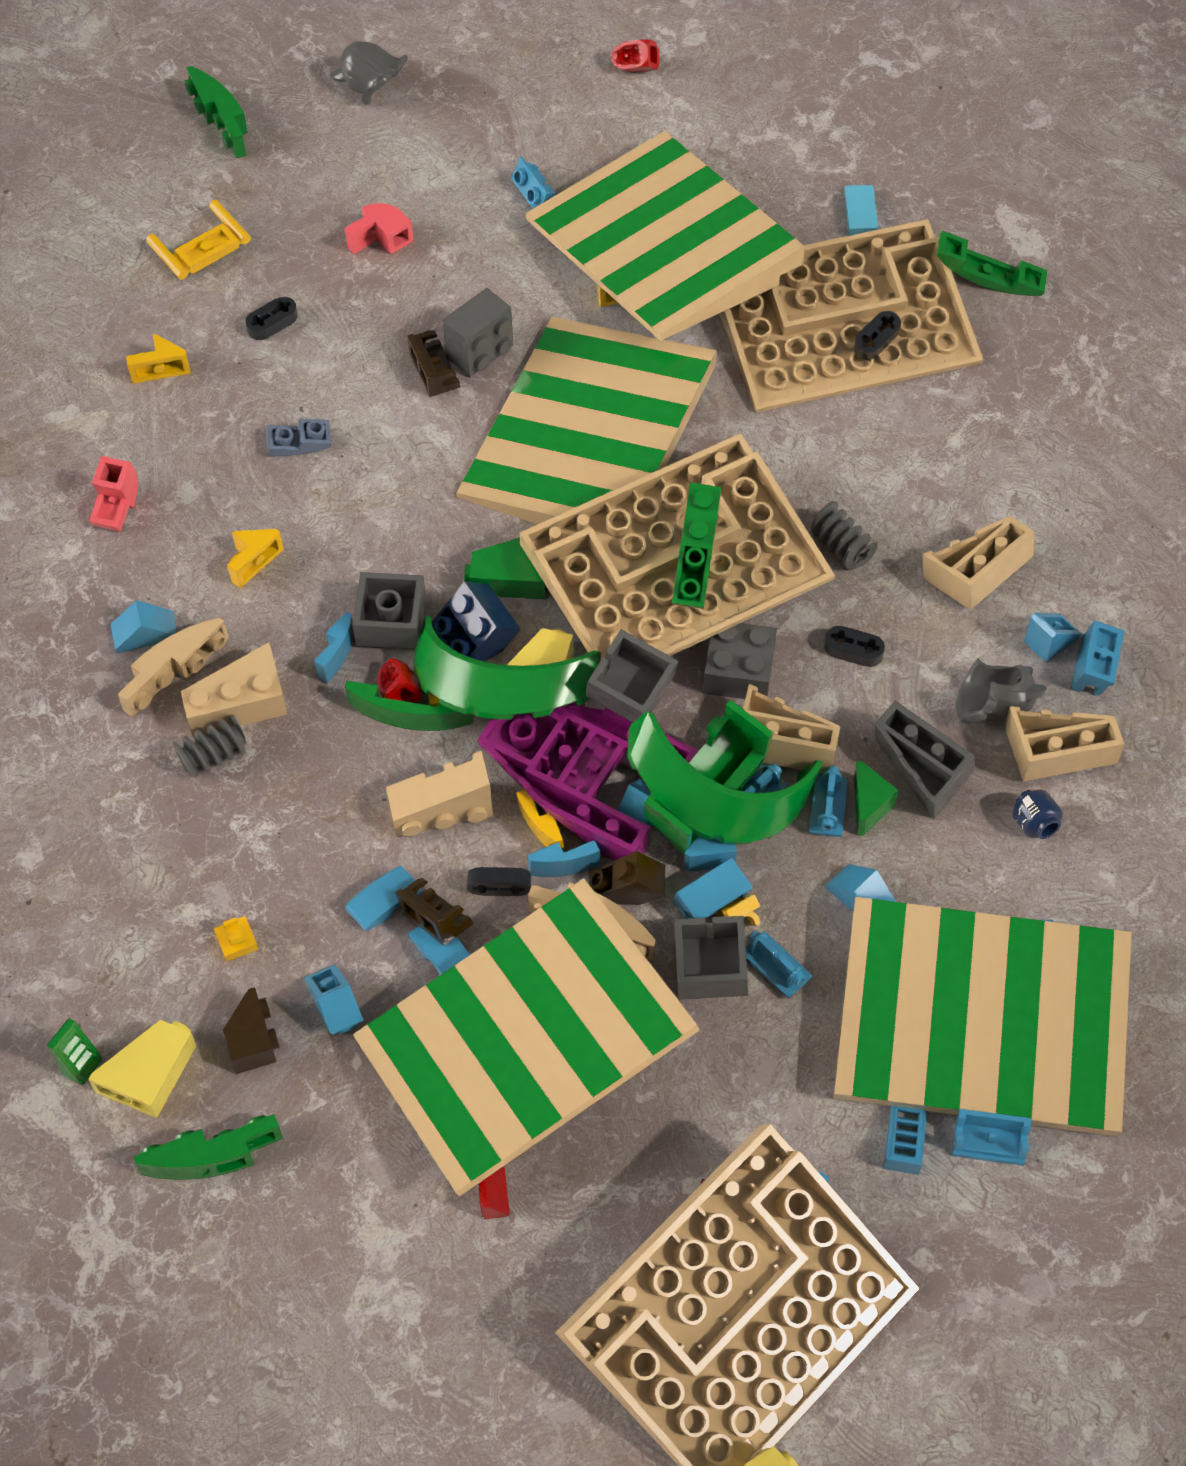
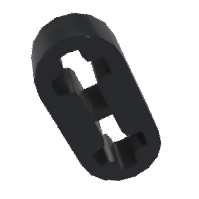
[246,297,298,340]
[853,311,901,360]
[824,626,885,667]
[467,867,531,896]

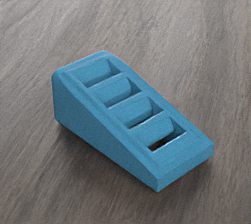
[883,1106,927,1175]

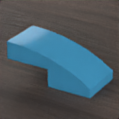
[314,611,354,684]
[527,840,600,877]
[345,865,422,931]
[408,927,471,975]

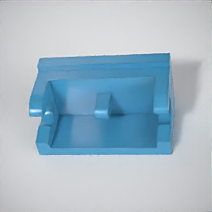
[1071,620,1124,696]
[672,858,753,919]
[952,1109,1032,1166]

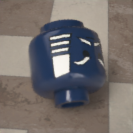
[1012,789,1063,839]

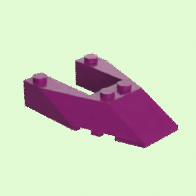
[477,702,699,861]

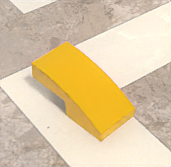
[516,790,565,853]

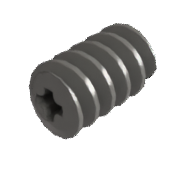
[811,501,878,570]
[173,714,246,778]

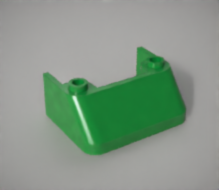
[643,700,773,855]

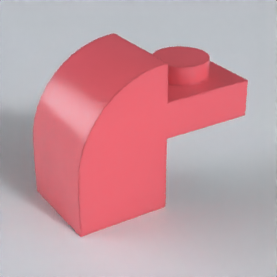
[345,203,414,255]
[89,456,138,532]

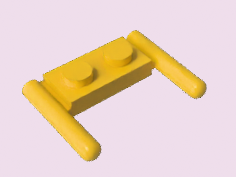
[146,200,251,280]

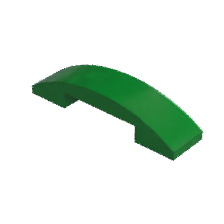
[936,230,1047,296]
[345,680,475,731]

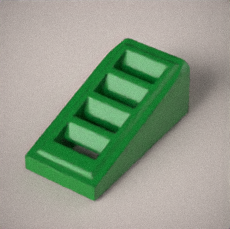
[47,1018,102,1085]

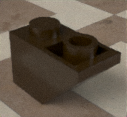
[589,851,665,905]
[223,987,280,1074]

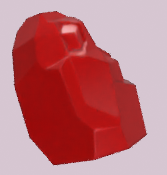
[611,39,660,72]
[377,658,421,704]

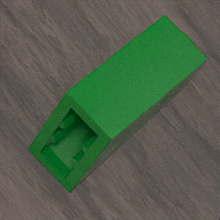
[464,537,547,600]

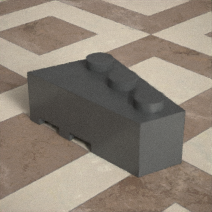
[875,701,975,819]

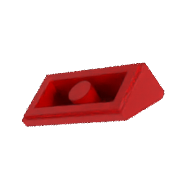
[478,1166,510,1220]

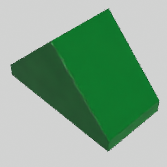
[853,761,898,836]

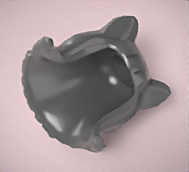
[330,41,408,105]
[956,658,1048,724]

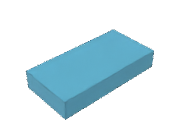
[844,185,878,235]

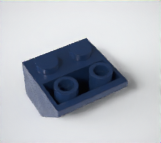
[432,581,521,661]

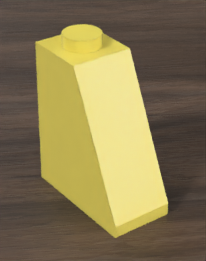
[507,628,574,666]
[88,1020,196,1118]

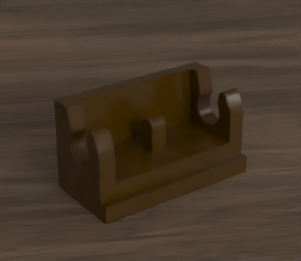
[407,330,460,397]
[395,878,473,946]

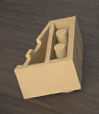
[923,516,1034,610]
[181,642,288,738]
[743,684,840,774]
[1004,706,1125,782]
[386,750,493,837]

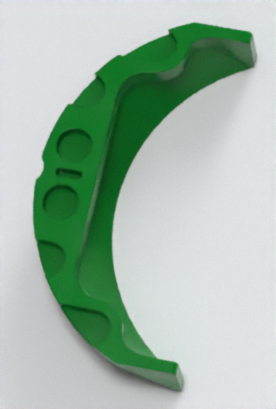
[413,615,601,719]
[628,711,823,845]

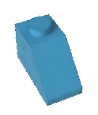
[304,964,364,1035]

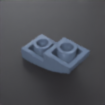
[266,419,331,456]

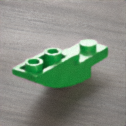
[184,66,248,158]
[672,482,722,609]
[133,1114,283,1180]

